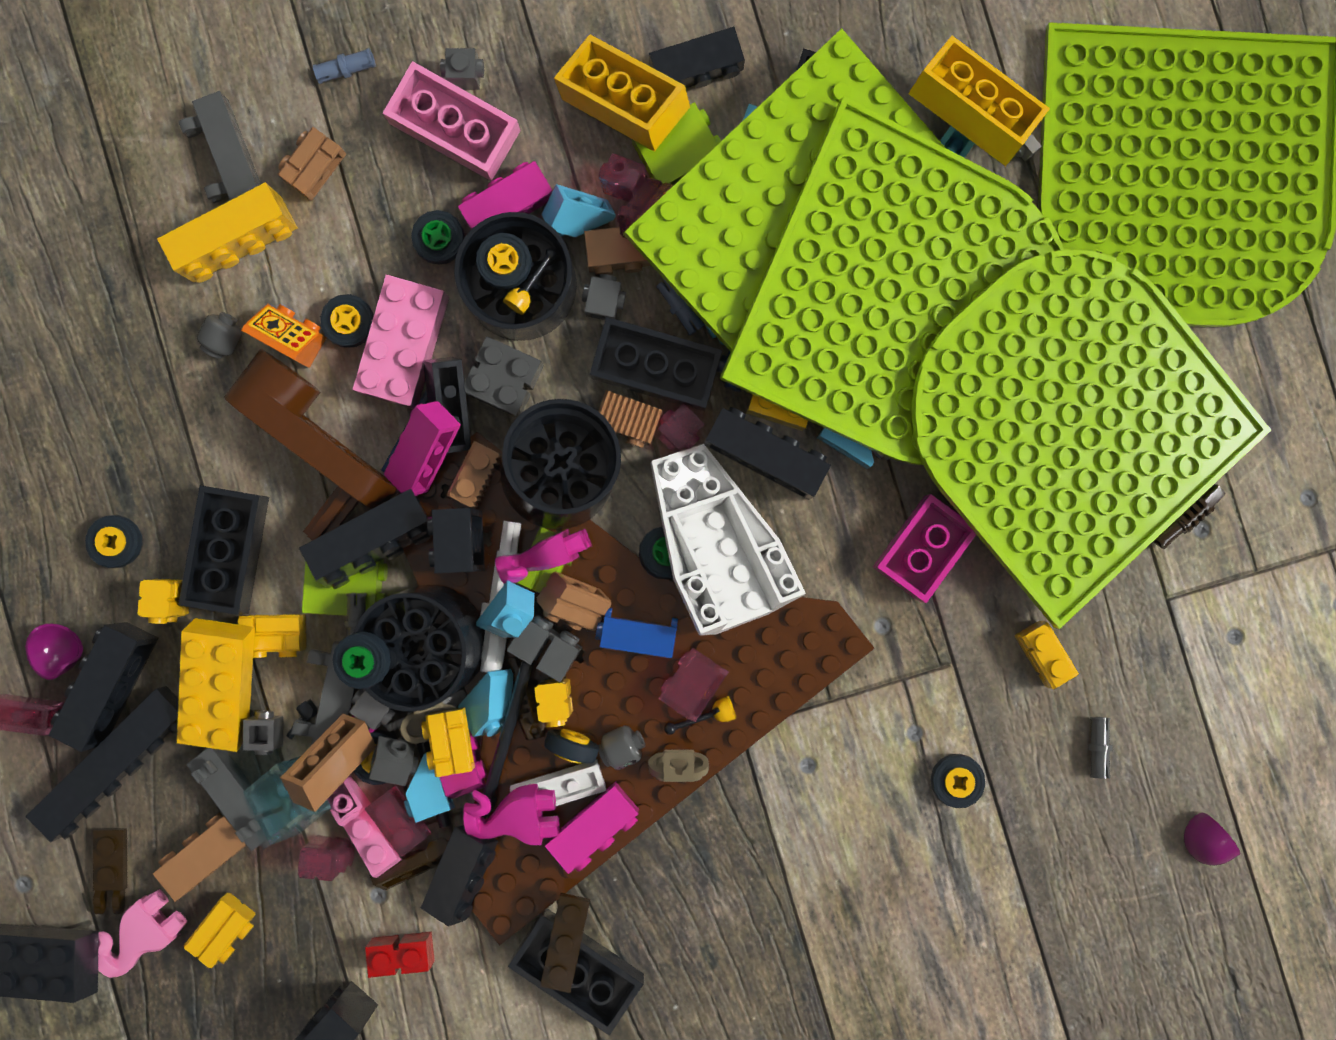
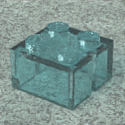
[243,756,331,845]

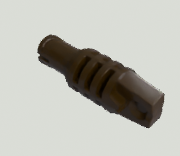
[1153,484,1226,549]
[506,657,545,740]

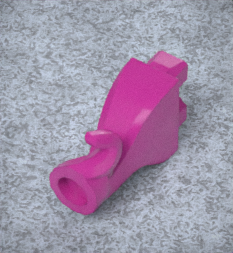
[495,529,592,584]
[463,784,560,845]

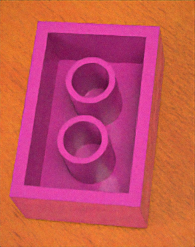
[872,494,976,603]

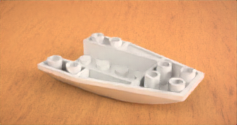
[650,444,806,635]

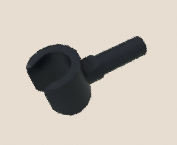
[286,699,318,739]

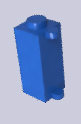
[595,608,678,658]

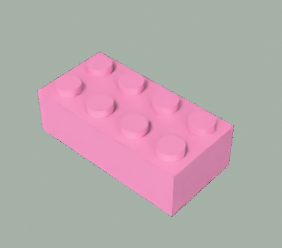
[383,61,521,181]
[352,275,449,409]

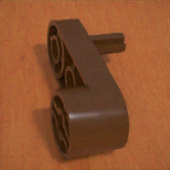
[224,349,397,541]

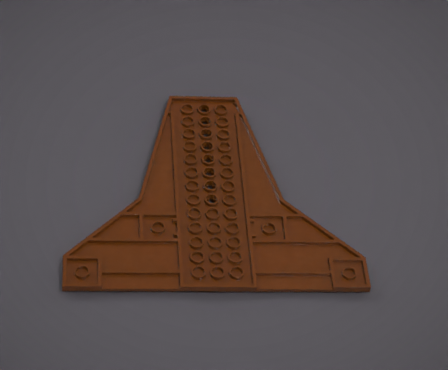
[393,432,874,946]

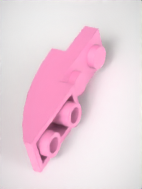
[325,775,402,878]

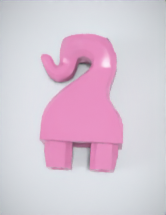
[98,889,187,978]

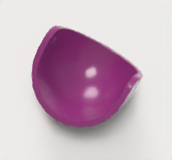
[25,624,83,680]
[1184,812,1241,866]

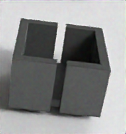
[464,336,544,418]
[507,614,583,682]

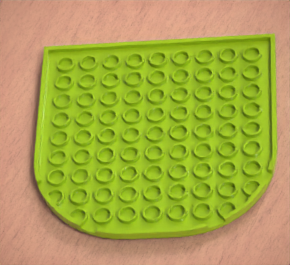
[1038,22,1336,327]
[623,28,944,352]
[720,96,1064,465]
[912,249,1271,629]

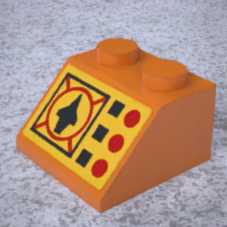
[241,304,326,368]

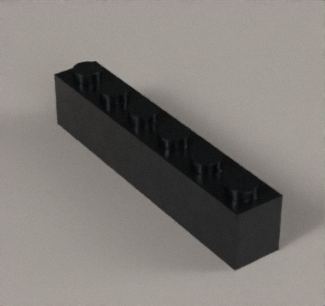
[25,686,179,843]

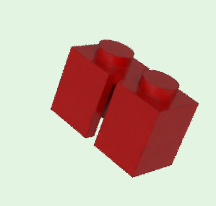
[365,931,435,978]

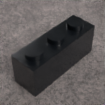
[649,26,745,88]
[423,357,471,453]
[421,825,498,927]

